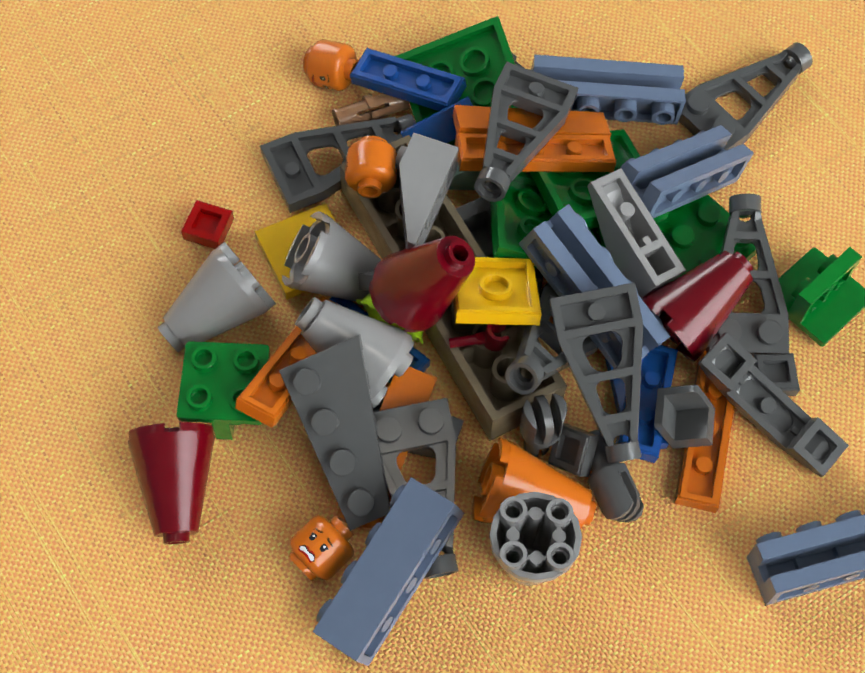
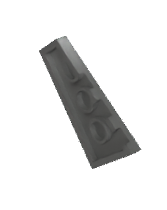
[279,334,391,531]

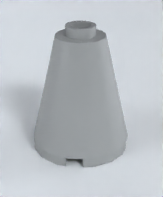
[282,211,381,302]

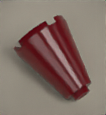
[369,236,475,333]
[642,251,753,362]
[128,422,215,545]

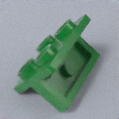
[779,247,865,347]
[176,341,270,440]

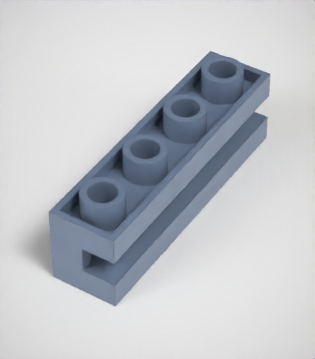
[531,54,686,125]
[620,125,754,219]
[518,204,671,369]
[313,477,464,666]
[746,510,865,606]

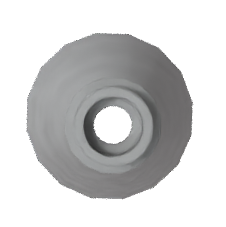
[158,241,276,352]
[295,297,414,408]
[489,492,582,586]

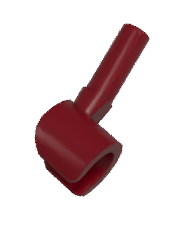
[448,324,510,352]

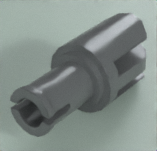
[519,394,567,457]
[587,430,644,523]

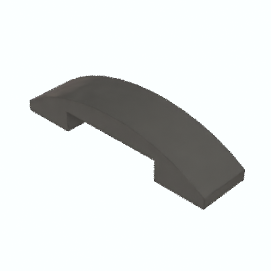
[698,332,849,477]

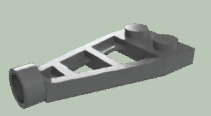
[679,42,813,150]
[474,62,579,202]
[260,114,416,213]
[705,194,789,356]
[505,282,599,394]
[549,282,643,463]
[373,398,459,579]

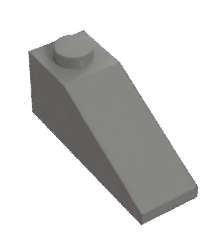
[396,133,459,249]
[588,168,686,299]

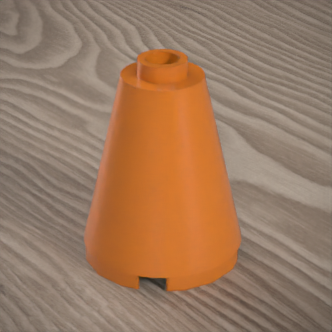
[471,438,596,529]

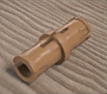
[332,94,410,126]

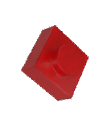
[181,200,234,249]

